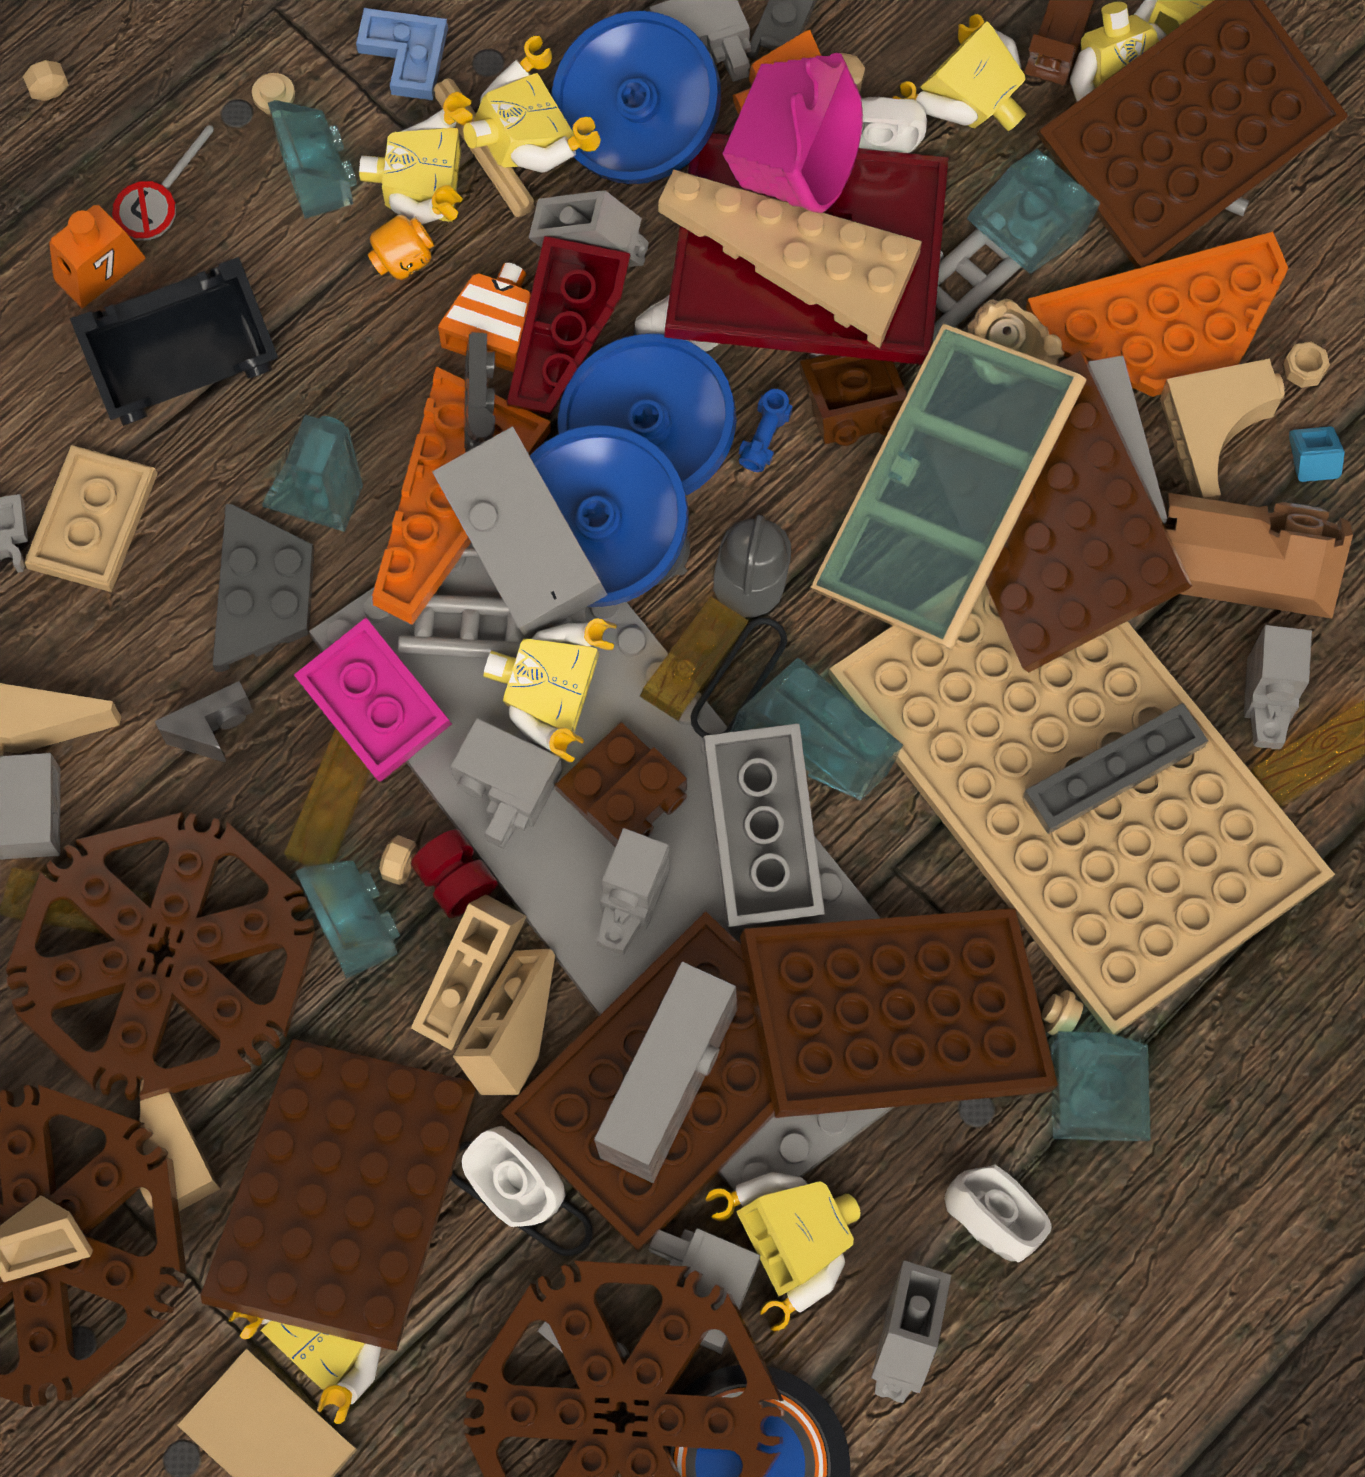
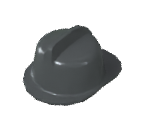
[714,515,791,618]

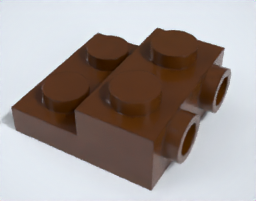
[800,355,907,446]
[555,722,687,847]

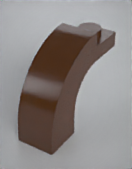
[1024,0,1096,86]

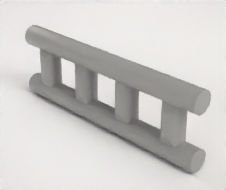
[933,212,1038,342]
[398,594,587,658]

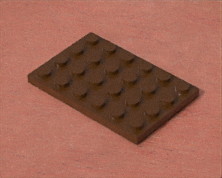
[1037,0,1348,269]
[923,351,1193,673]
[740,908,1058,1118]
[501,911,775,1253]
[201,1039,477,1351]

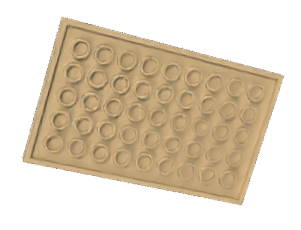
[828,574,1335,1038]

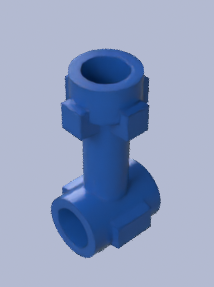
[739,389,793,472]

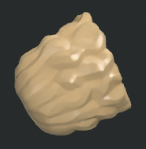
[968,298,1065,390]

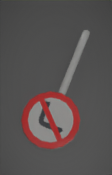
[112,125,214,241]

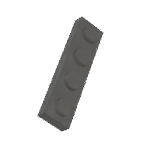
[1023,703,1208,834]

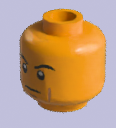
[367,214,435,280]

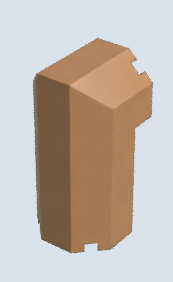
[1164,493,1353,619]

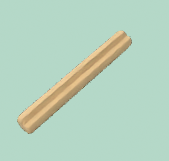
[434,78,535,218]

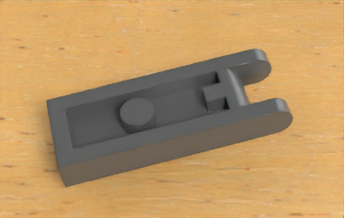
[747,0,817,59]

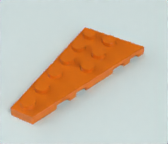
[372,366,551,625]

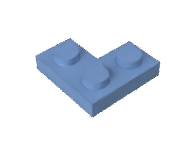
[356,8,448,100]

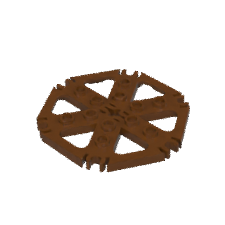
[6,812,316,1101]
[0,1085,187,1407]
[464,1261,784,1477]

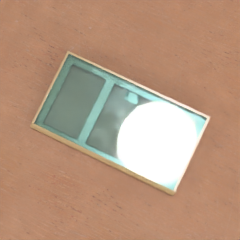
[811,324,1087,650]

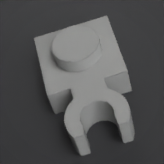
[0,494,28,572]

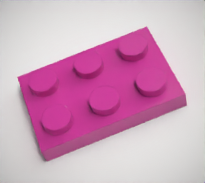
[294,618,452,782]

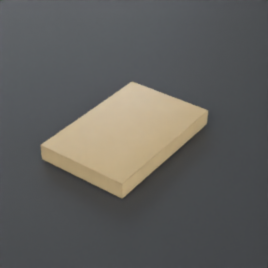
[24,445,158,592]
[177,1349,357,1477]

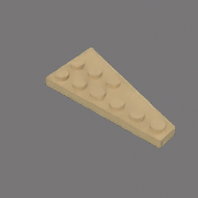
[658,170,922,348]

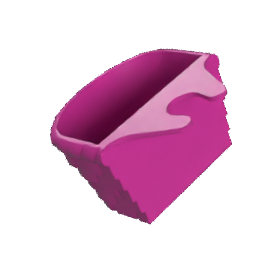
[723,53,863,213]

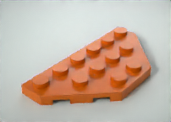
[1026,232,1288,397]

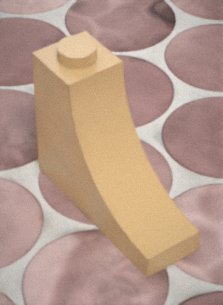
[1160,358,1285,501]

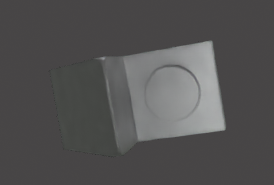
[155,681,253,762]

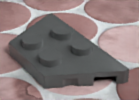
[213,504,315,672]

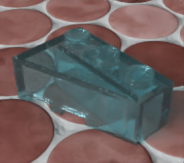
[261,414,363,532]
[731,658,903,801]

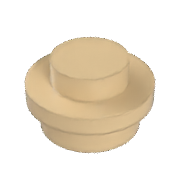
[252,73,295,115]
[1041,990,1083,1037]

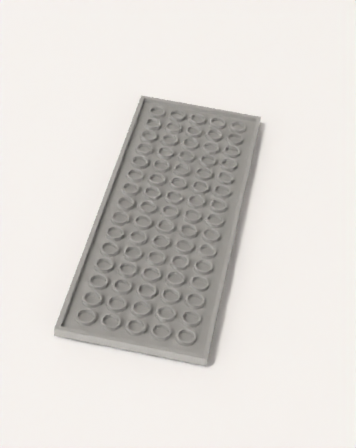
[309,543,894,1192]

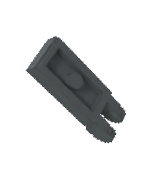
[464,332,495,452]

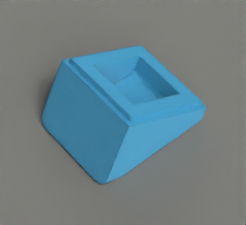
[1289,426,1345,482]

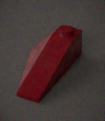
[507,236,631,415]

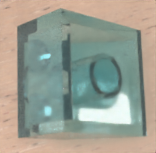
[268,100,357,219]
[967,149,1100,274]
[295,860,400,979]
[1051,1031,1151,1141]

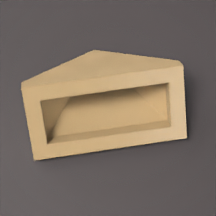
[0,1195,93,1282]

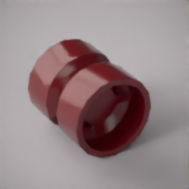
[410,829,498,918]

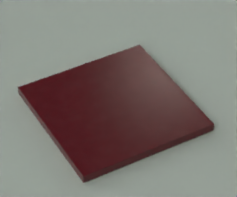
[664,133,949,365]

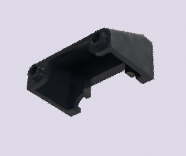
[70,257,278,426]

